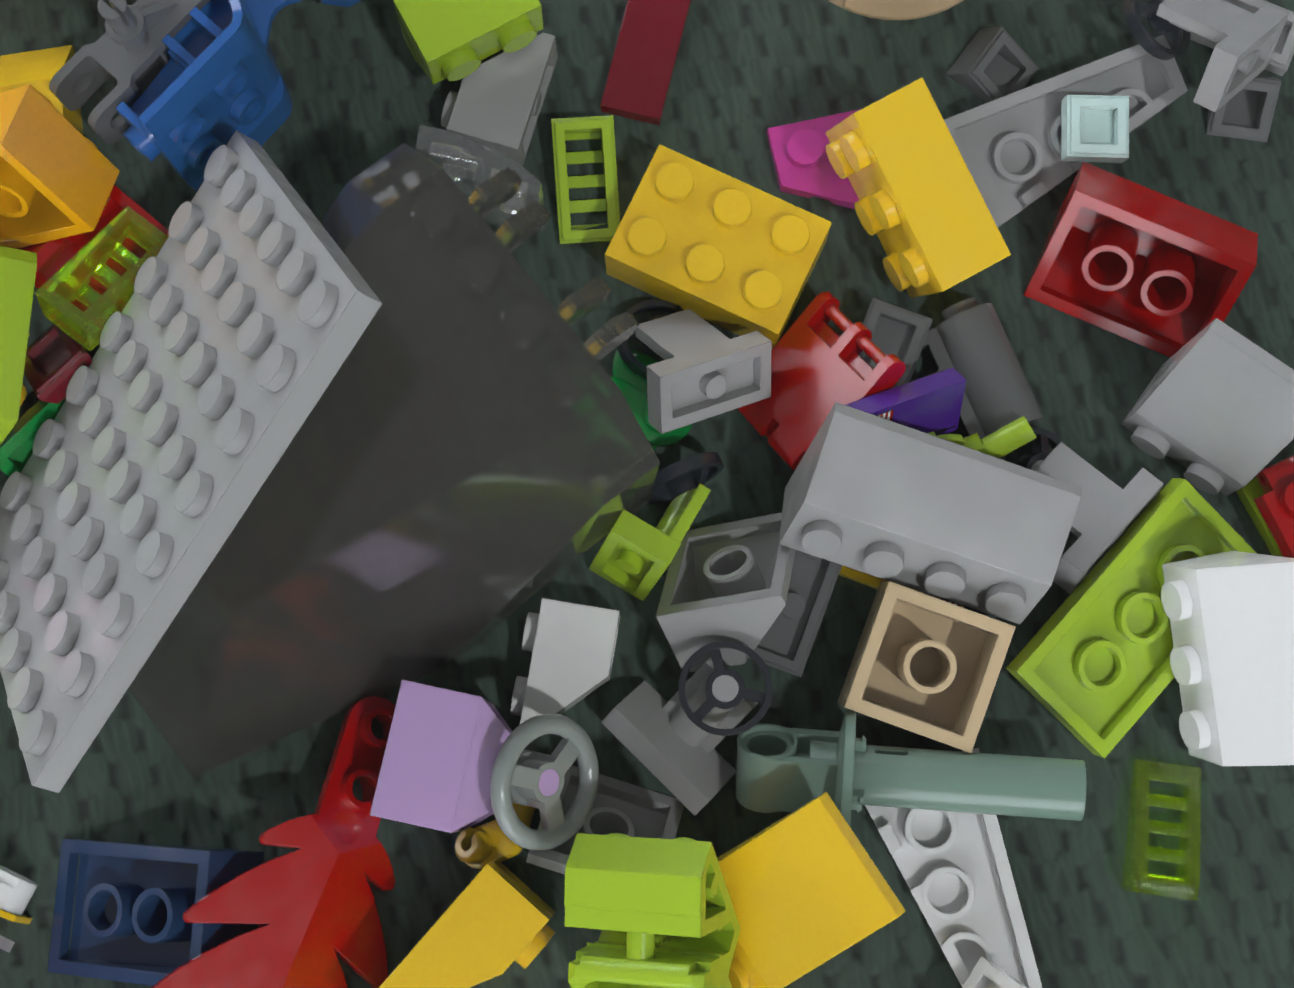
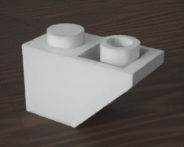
[511,598,620,724]

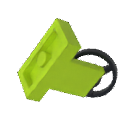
[589,452,724,601]

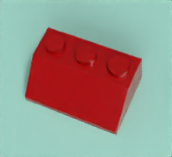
[1023,161,1258,357]

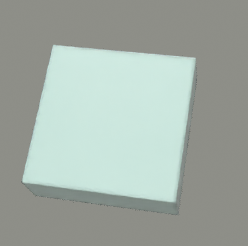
[1061,94,1129,163]

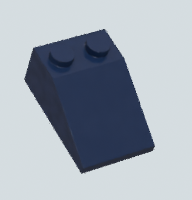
[47,839,264,986]

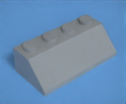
[779,402,1082,624]

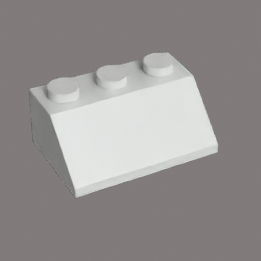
[1161,551,1294,766]

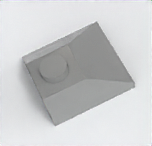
[656,513,796,672]

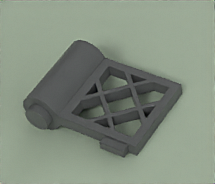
[921,297,1044,439]

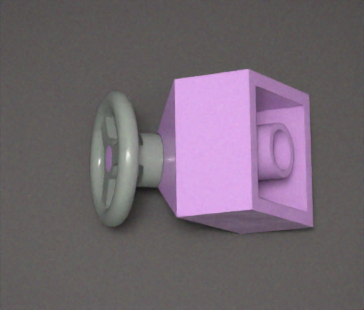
[370,680,599,851]

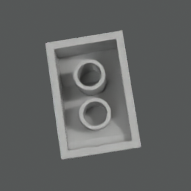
[1122,318,1294,496]

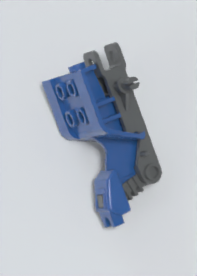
[49,0,362,193]

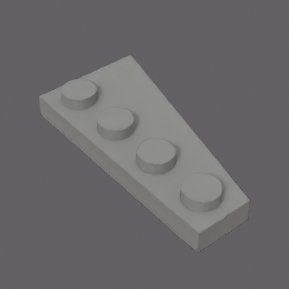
[944,35,1188,227]

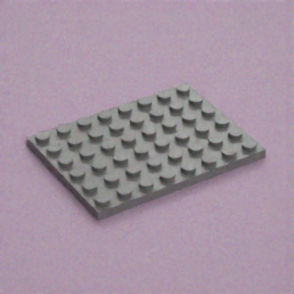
[0,130,383,793]

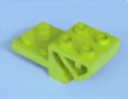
[564,833,741,988]

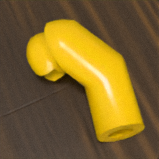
[454,803,536,869]

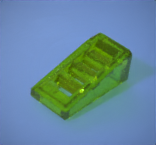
[35,206,169,351]
[1122,759,1201,901]

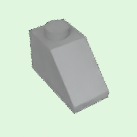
[441,32,558,169]

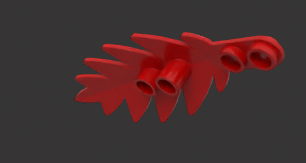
[151,696,396,988]

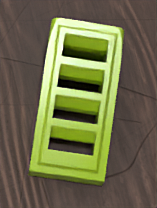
[551,115,620,244]

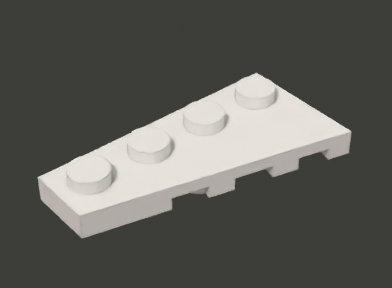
[865,748,1043,988]

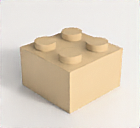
[838,581,1016,753]

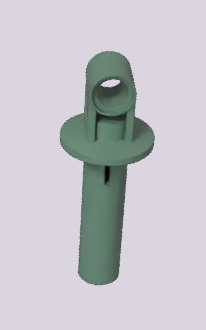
[735,710,1087,826]

